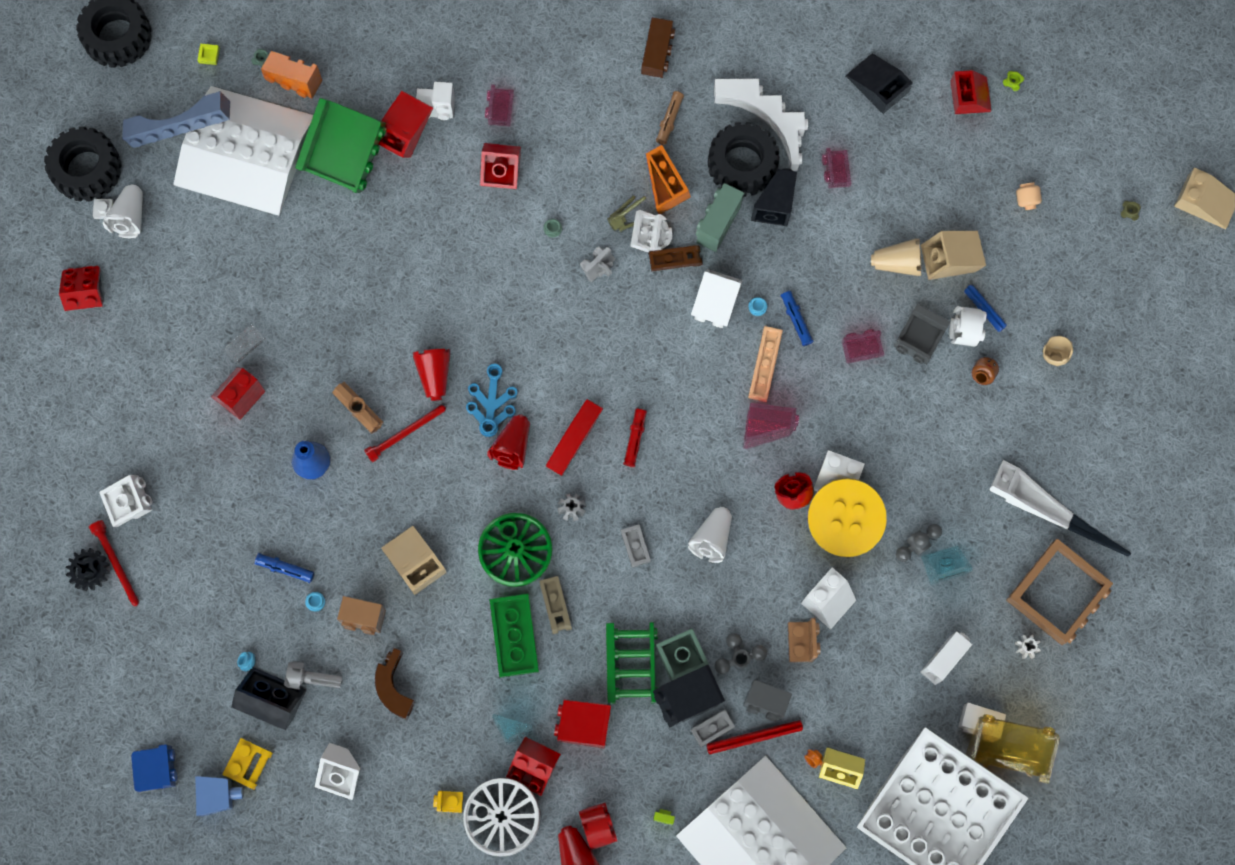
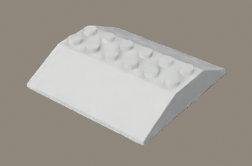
[174,86,313,216]
[857,727,1028,865]
[676,756,846,865]

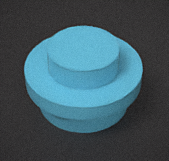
[748,297,767,316]
[305,592,325,612]
[237,652,256,672]

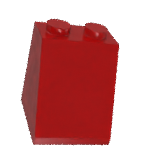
[211,368,265,420]
[554,700,611,749]

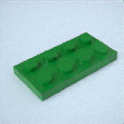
[489,594,539,678]

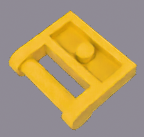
[222,738,273,790]

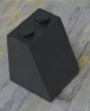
[751,168,797,227]
[653,665,725,728]

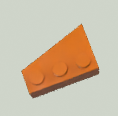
[261,51,322,99]
[646,145,691,214]

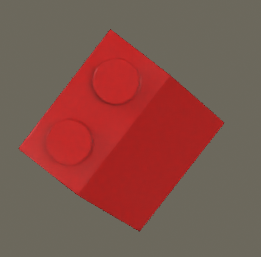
[480,143,521,189]

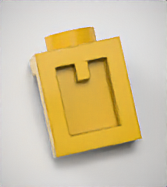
[433,790,463,813]

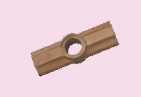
[332,382,384,434]

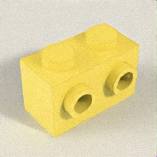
[819,748,865,789]

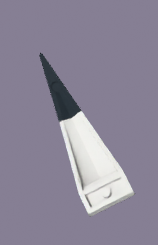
[990,460,1131,557]

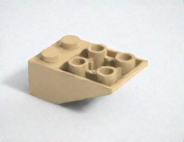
[381,526,447,595]

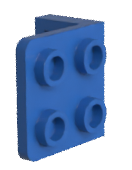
[131,744,177,792]

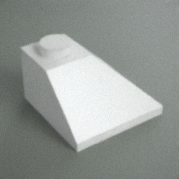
[315,743,360,800]

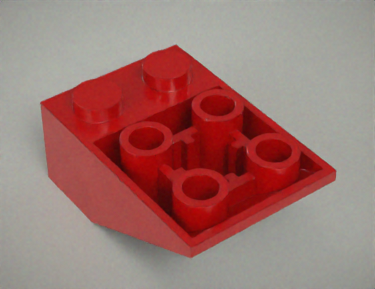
[378,91,433,158]

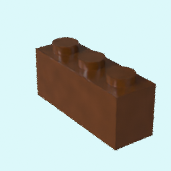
[641,17,676,78]

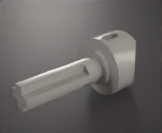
[284,661,342,690]

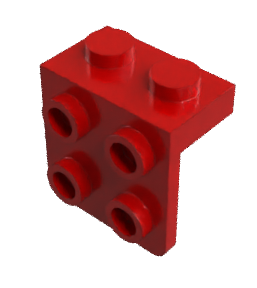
[59,266,103,311]

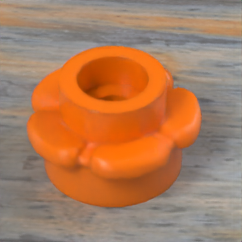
[805,749,823,768]

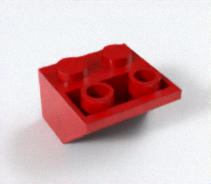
[950,70,992,114]
[506,737,561,796]

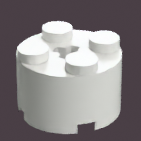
[949,306,987,347]

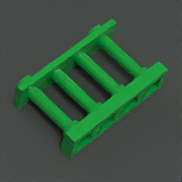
[606,622,658,705]

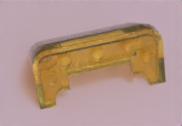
[966,714,1060,784]

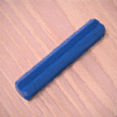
[964,284,1007,332]

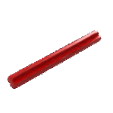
[706,720,803,754]

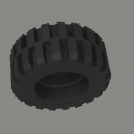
[76,0,152,68]
[708,122,780,197]
[44,126,122,202]

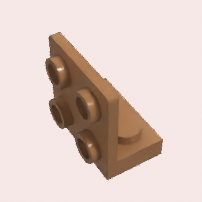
[788,618,820,662]

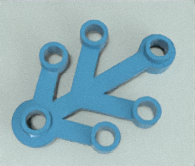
[466,364,518,437]

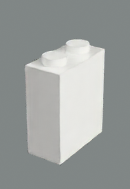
[921,632,973,685]

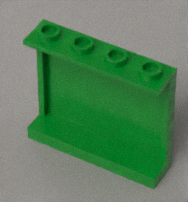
[295,98,386,193]

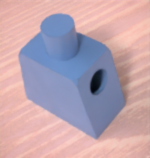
[195,776,244,816]

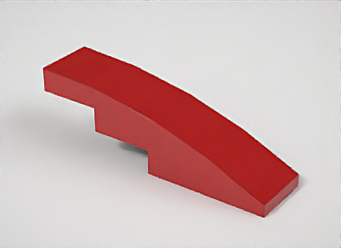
[546,399,604,476]

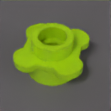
[1003,71,1024,91]

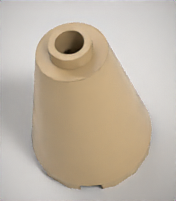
[871,238,921,276]

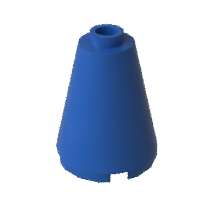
[292,441,330,479]

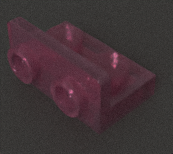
[485,84,514,127]
[822,148,851,188]
[841,329,884,364]

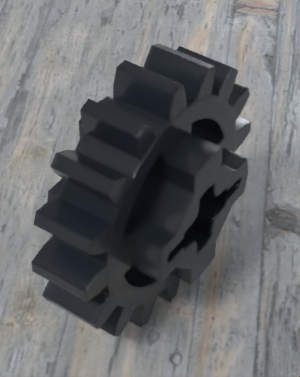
[66,548,110,591]

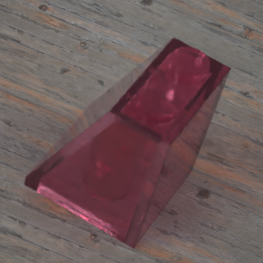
[743,403,799,449]

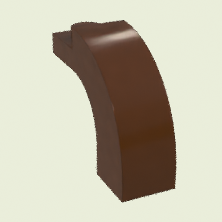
[375,648,415,720]

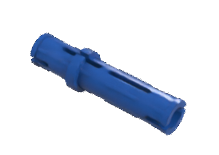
[780,291,814,347]
[254,553,314,583]

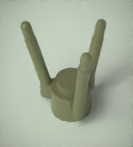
[607,196,646,232]

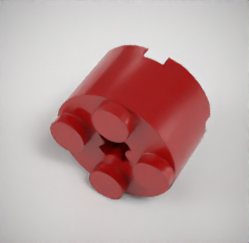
[578,803,618,850]

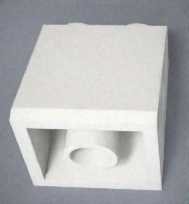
[691,269,743,328]
[801,567,856,630]

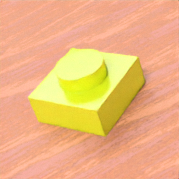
[197,43,220,65]

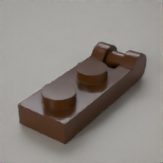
[648,245,703,272]

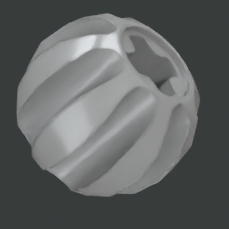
[557,493,586,522]

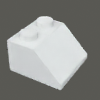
[814,450,864,492]

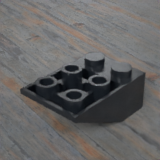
[846,53,913,114]

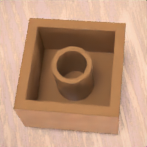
[337,596,386,635]

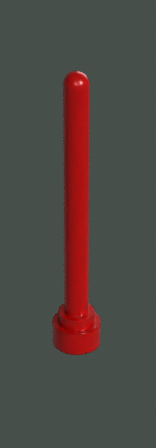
[364,405,446,463]
[89,520,139,606]

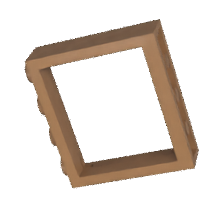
[1006,539,1113,645]

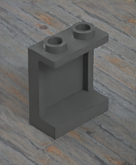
[893,304,950,365]

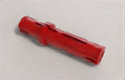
[623,409,647,467]

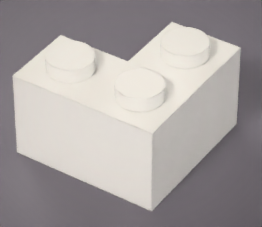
[416,82,455,120]

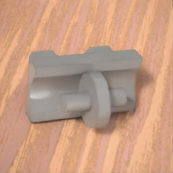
[580,246,615,282]

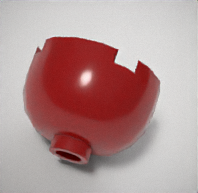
[774,472,814,510]

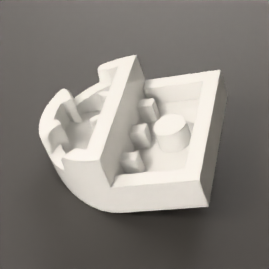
[631,210,672,252]

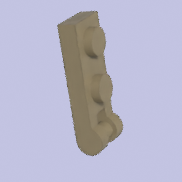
[539,576,572,634]

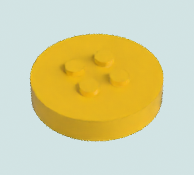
[808,478,887,557]

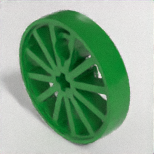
[478,513,552,587]

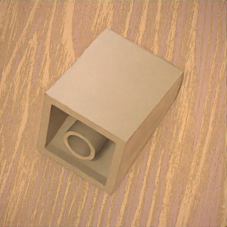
[920,231,986,280]

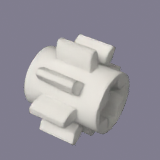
[1015,635,1041,659]

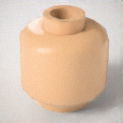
[1016,182,1042,210]

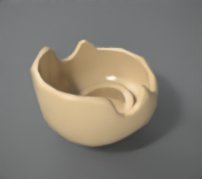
[1043,336,1073,366]

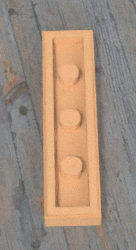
[748,326,783,402]

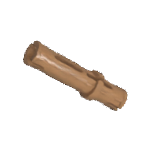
[656,91,684,145]

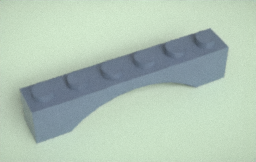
[122,91,230,148]

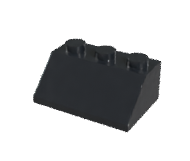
[231,667,306,730]

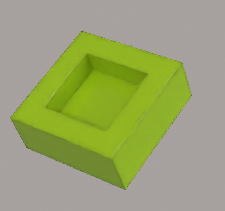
[653,809,675,825]

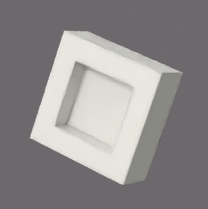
[93,199,114,219]

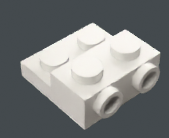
[99,475,153,527]

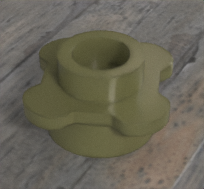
[1120,201,1141,221]

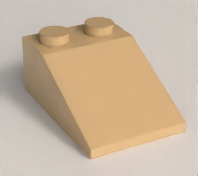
[1174,167,1235,229]

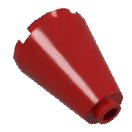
[412,349,451,401]
[487,414,530,470]
[558,826,600,865]

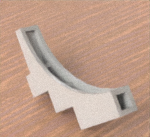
[714,79,808,171]

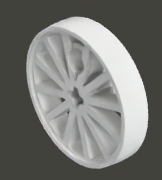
[463,778,540,857]

